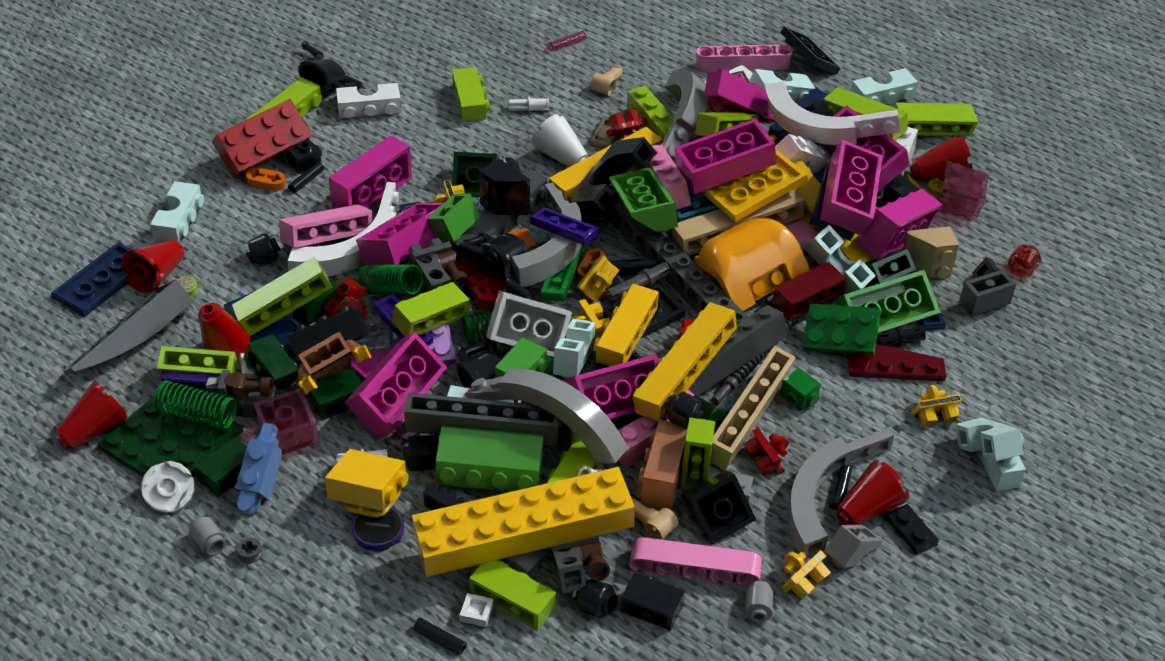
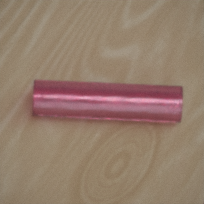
[548,31,586,51]

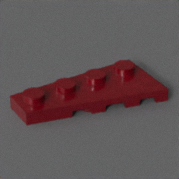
[455,259,503,311]
[847,344,946,381]

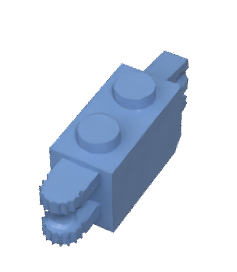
[235,423,282,516]

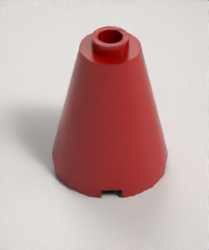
[910,136,973,180]
[121,240,185,293]
[198,302,251,362]
[55,381,128,449]
[837,460,909,525]

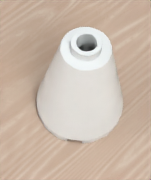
[532,114,589,167]

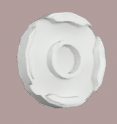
[141,461,195,513]

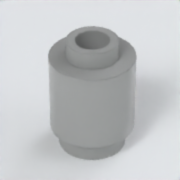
[189,517,226,556]
[745,581,773,623]

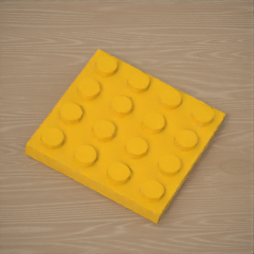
[701,150,807,222]

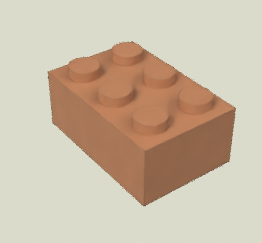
[637,419,688,511]

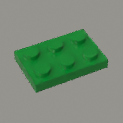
[802,304,881,356]

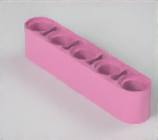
[695,45,793,72]
[629,537,762,586]

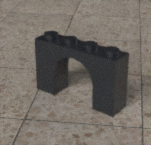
[567,137,657,217]

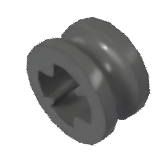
[237,538,262,564]

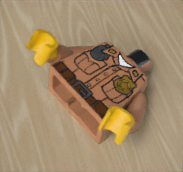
[297,332,371,395]

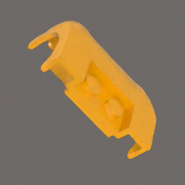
[696,218,810,311]

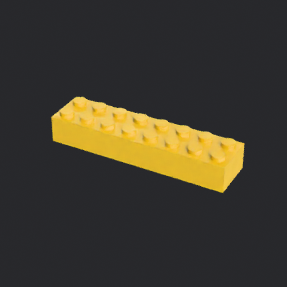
[412,467,635,577]

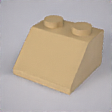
[902,226,959,279]

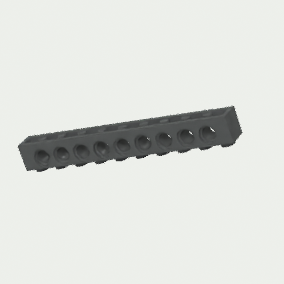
[605,192,748,324]

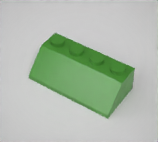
[609,167,678,232]
[834,270,941,333]
[435,425,544,492]

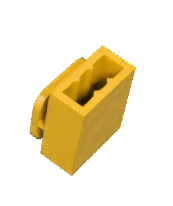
[325,449,408,517]

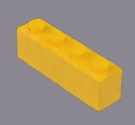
[593,284,659,366]

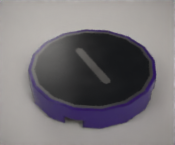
[352,506,404,551]

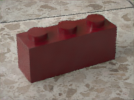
[772,262,846,321]

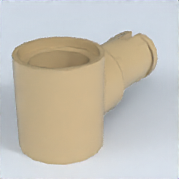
[590,65,623,96]
[632,499,679,540]

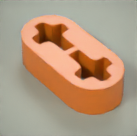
[245,167,286,191]
[577,249,606,281]

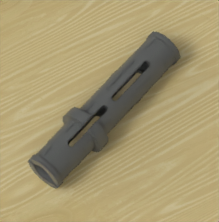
[606,262,671,303]

